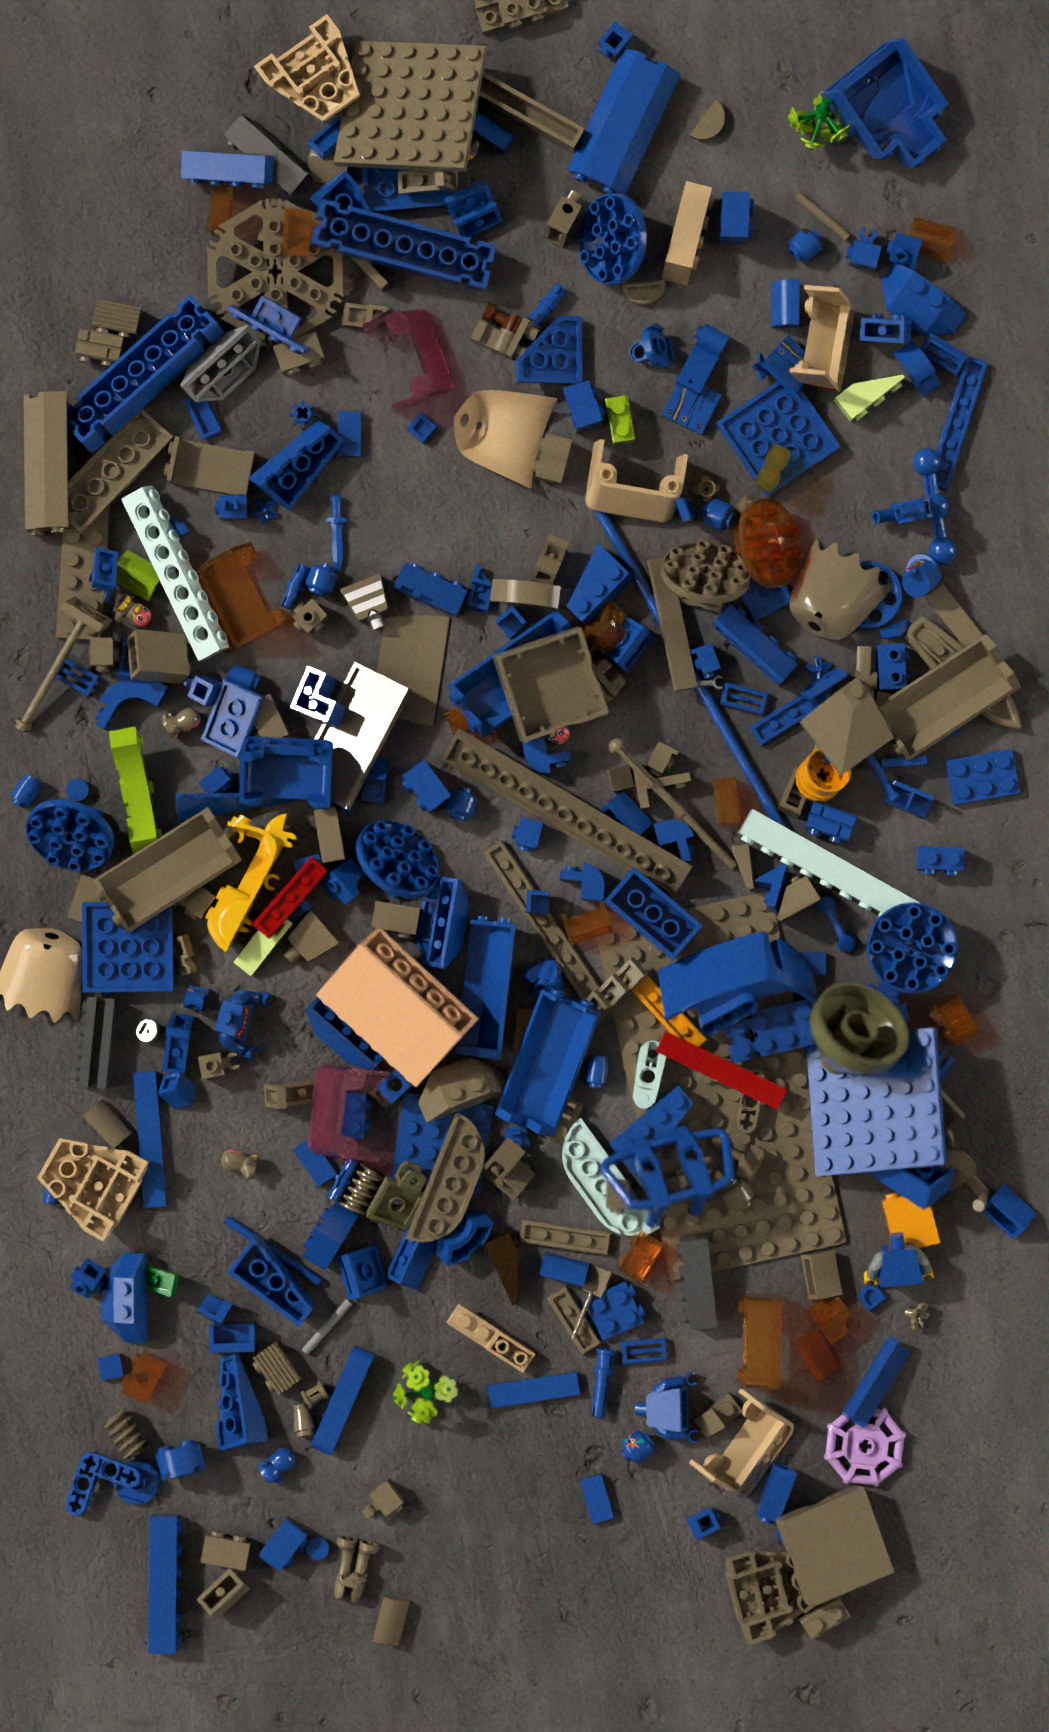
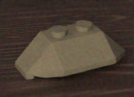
[418,1056,506,1124]

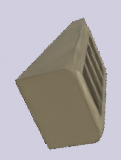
[777,766,807,819]
[731,844,754,890]

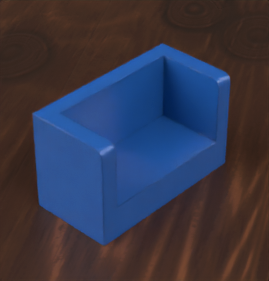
[209,1323,256,1353]

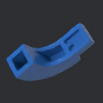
[95,679,170,730]

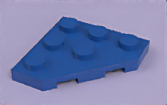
[516,316,582,385]

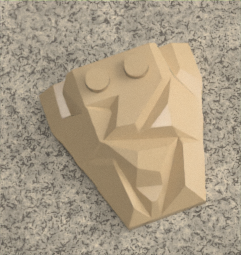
[254,14,360,123]
[37,1138,149,1242]

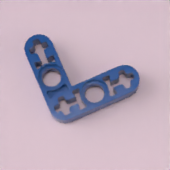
[66,1452,143,1516]

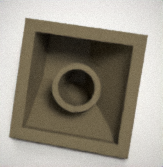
[776,874,821,921]

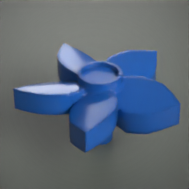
[752,353,771,380]
[251,499,278,526]
[805,655,832,682]

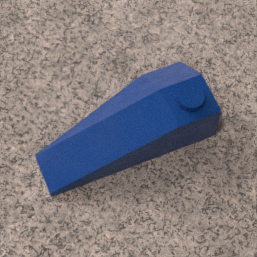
[309,170,375,266]
[216,1353,268,1451]

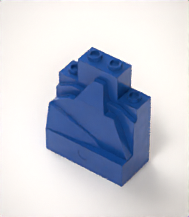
[820,38,948,168]

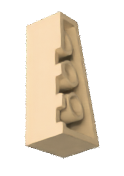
[662,181,714,286]

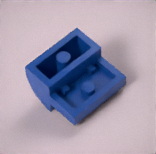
[444,179,503,238]

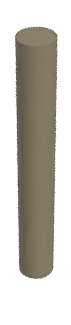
[794,191,851,241]

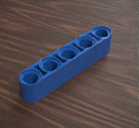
[310,1345,375,1456]

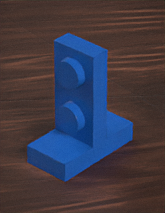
[162,1013,195,1075]

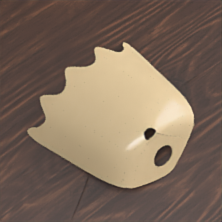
[0,928,83,1023]

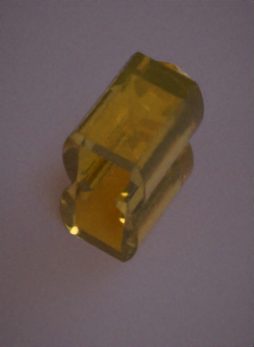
[755,444,790,494]

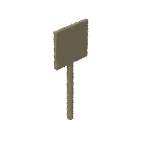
[571,1265,613,1340]

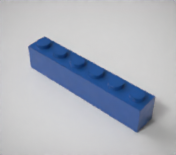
[148,1514,183,1654]

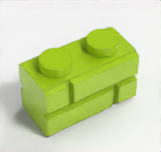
[605,395,635,446]

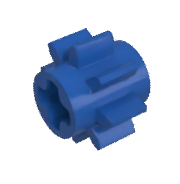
[289,400,317,429]

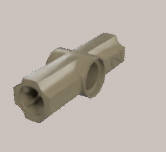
[853,646,877,699]

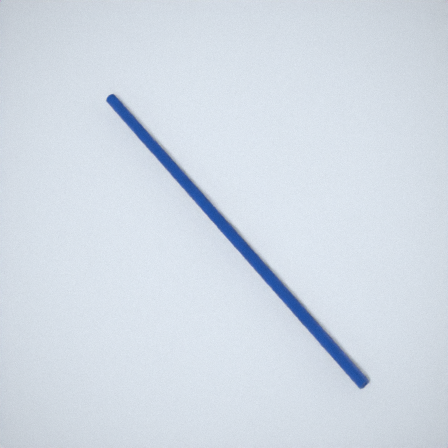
[585,495,788,828]

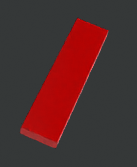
[252,856,328,939]

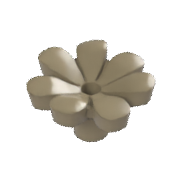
[904,1302,929,1331]

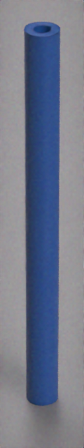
[224,1216,322,1285]

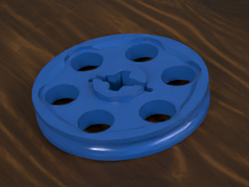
[858,561,902,629]

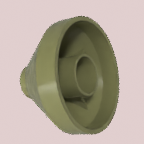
[810,982,908,1075]

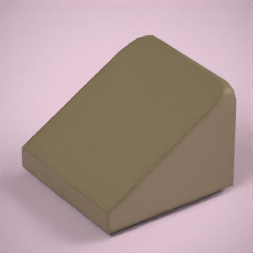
[607,765,634,792]

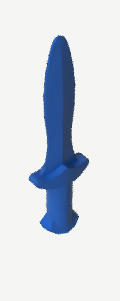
[326,494,348,572]

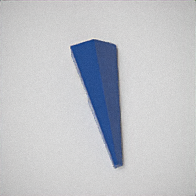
[176,793,292,822]

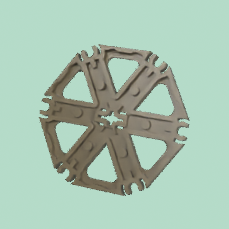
[207,198,343,344]

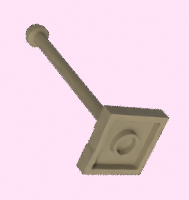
[15,596,113,733]

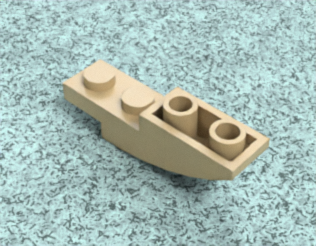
[446,1304,535,1373]

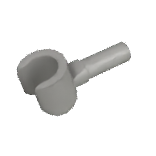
[696,676,724,690]

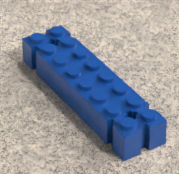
[309,199,497,292]
[67,294,225,454]
[723,981,909,1063]

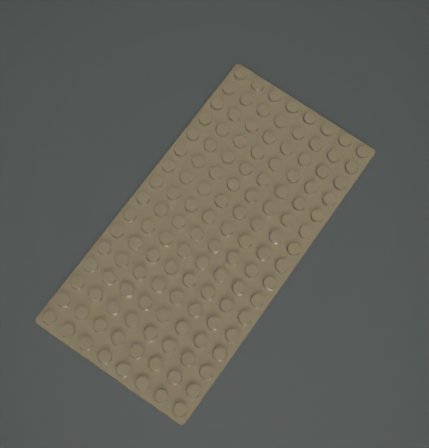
[595,891,846,1280]

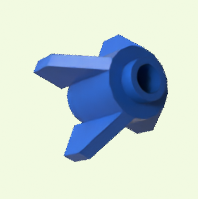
[524,959,564,995]

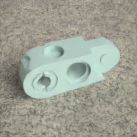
[632,1041,666,1109]

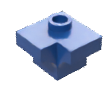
[320,857,364,905]

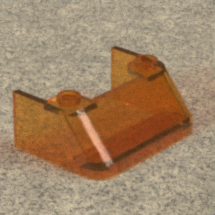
[738,1293,782,1390]

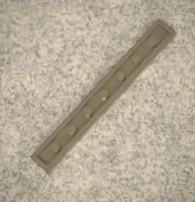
[483,840,600,1000]

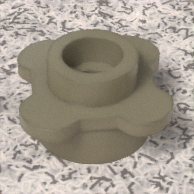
[693,476,720,503]

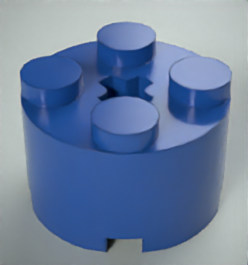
[156,1439,206,1481]

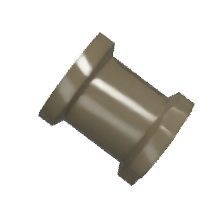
[300,1381,330,1409]

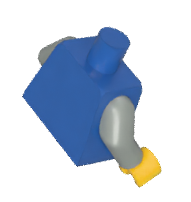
[864,1232,934,1287]

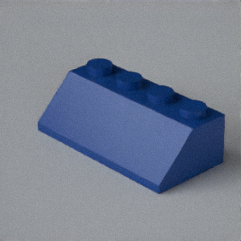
[712,605,797,686]

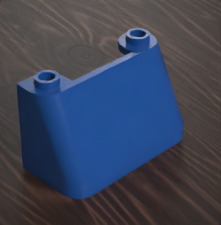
[239,736,333,809]

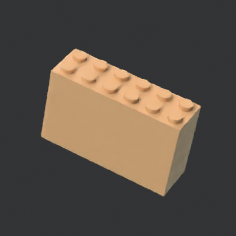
[316,927,479,1087]

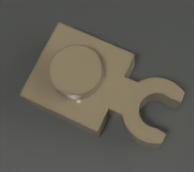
[173,934,197,976]

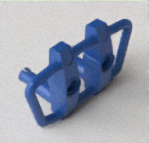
[601,1125,734,1228]

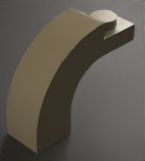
[490,579,572,612]

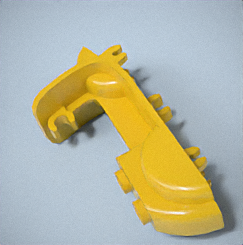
[205,813,297,953]

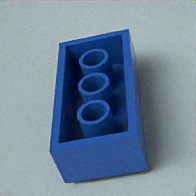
[604,867,702,962]

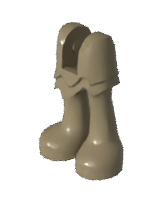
[334,1536,379,1603]

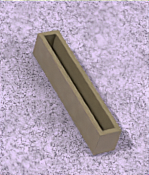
[478,72,585,153]

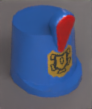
[902,553,942,597]

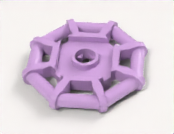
[823,1407,906,1487]

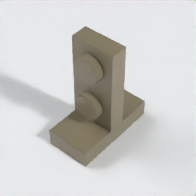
[398,170,458,195]
[633,763,691,809]
[263,1078,325,1109]

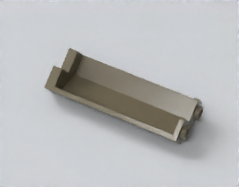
[24,391,70,536]
[877,634,1021,761]
[93,807,242,934]

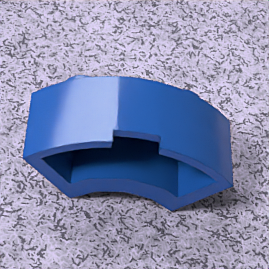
[436,1210,493,1266]

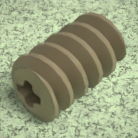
[340,1163,384,1214]
[103,1409,150,1460]

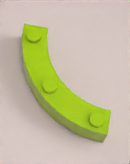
[109,726,163,854]

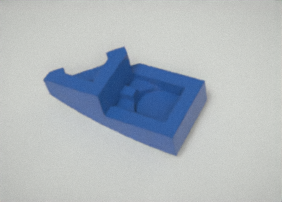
[465,564,492,613]

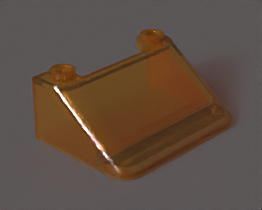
[194,542,290,653]

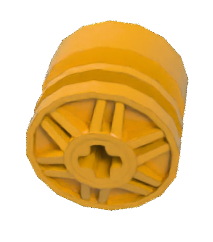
[795,748,851,802]

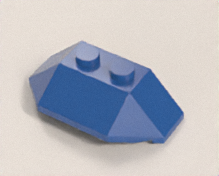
[881,262,967,336]
[415,876,469,969]
[305,996,383,1070]
[101,1252,147,1344]

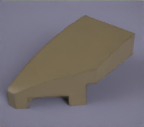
[342,303,388,328]

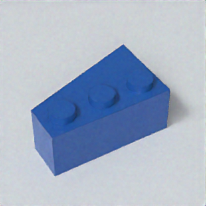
[566,543,634,626]
[394,562,468,617]

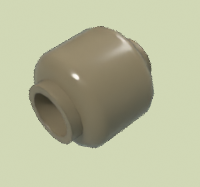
[720,1176,754,1210]

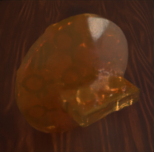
[732,498,803,588]

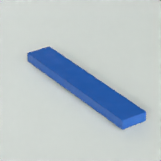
[936,357,988,491]
[133,1071,167,1208]

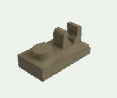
[546,1098,583,1144]

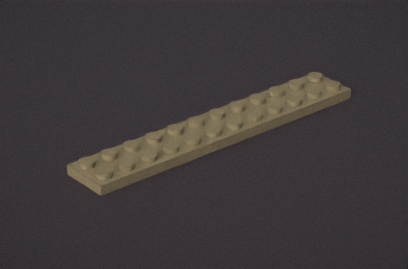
[441,728,692,897]

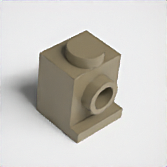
[646,741,679,778]

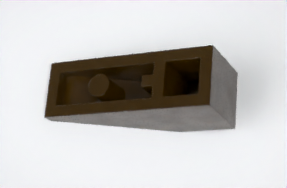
[485,1232,521,1306]

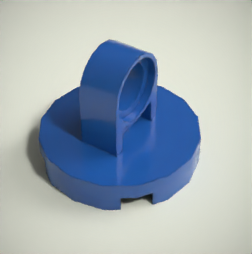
[630,324,674,369]

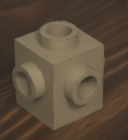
[292,599,328,635]

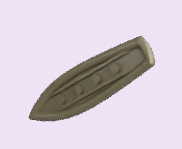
[904,616,1022,730]

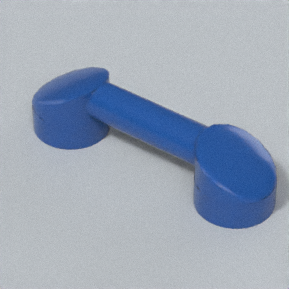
[816,895,856,953]

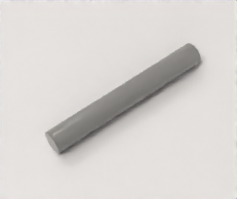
[301,1299,353,1355]

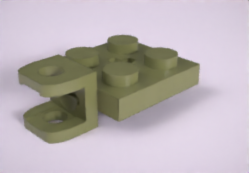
[366,1161,426,1231]

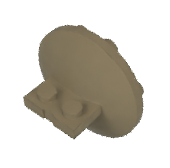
[661,540,751,613]

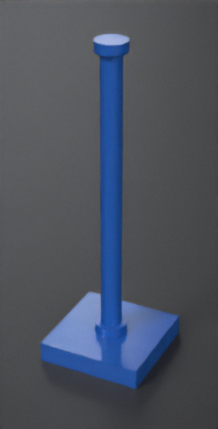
[799,667,901,802]

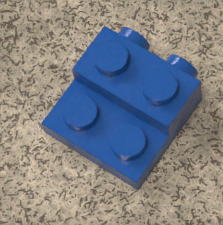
[584,1280,646,1340]

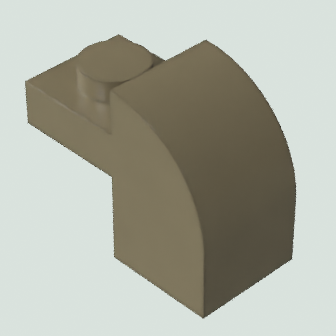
[530,534,569,585]

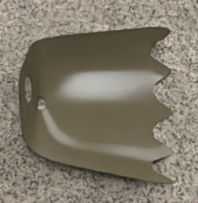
[790,539,893,640]

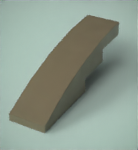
[586,957,648,1024]

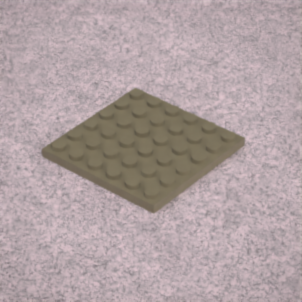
[334,41,487,172]

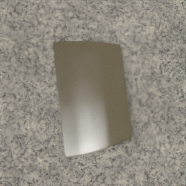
[377,615,449,726]

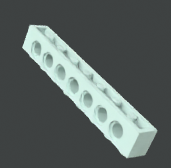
[121,485,230,661]

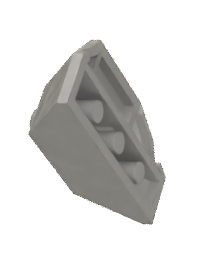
[180,325,262,402]

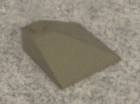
[799,677,894,776]

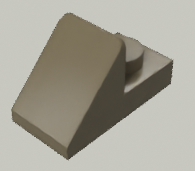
[693,1393,742,1438]

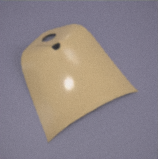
[454,390,558,489]

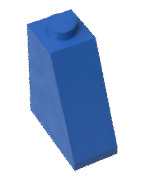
[756,1461,797,1524]

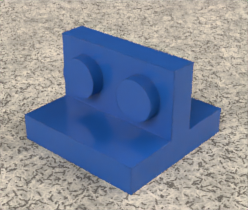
[595,613,654,673]
[336,1244,389,1299]

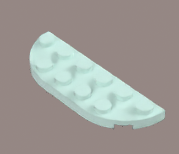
[562,1118,660,1236]

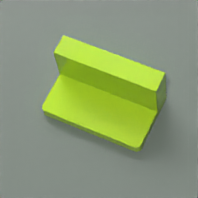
[116,550,160,601]

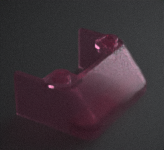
[363,308,454,413]
[307,1064,389,1162]

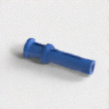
[591,1347,617,1418]

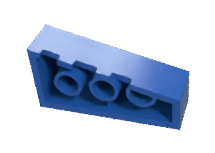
[248,420,345,511]
[609,1085,693,1178]
[227,1232,316,1327]

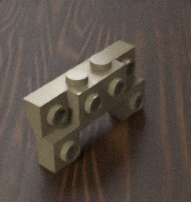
[473,0,569,35]

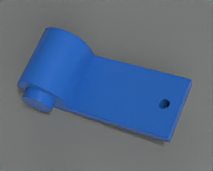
[675,324,730,395]

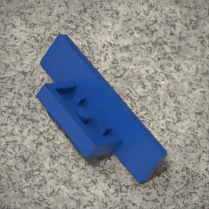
[227,295,311,355]

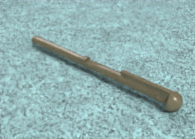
[609,738,737,869]

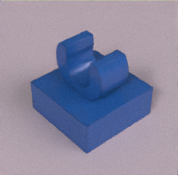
[504,1126,530,1149]

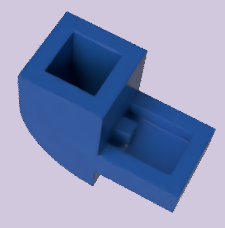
[893,341,940,397]
[522,737,571,774]
[653,820,694,862]
[560,863,604,901]

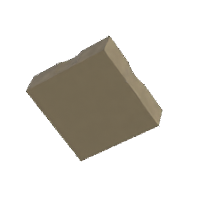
[492,627,609,742]
[775,1485,894,1606]

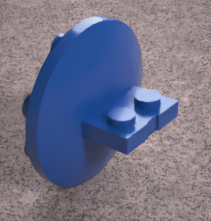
[577,193,647,285]
[26,798,115,872]
[356,820,439,899]
[867,902,958,993]

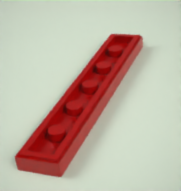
[655,1031,787,1110]

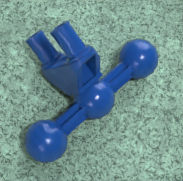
[872,448,957,565]

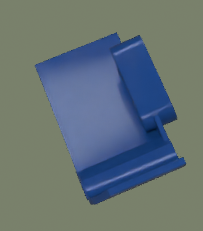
[658,931,818,1035]

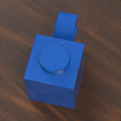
[846,227,881,272]
[215,495,248,520]
[181,675,221,706]

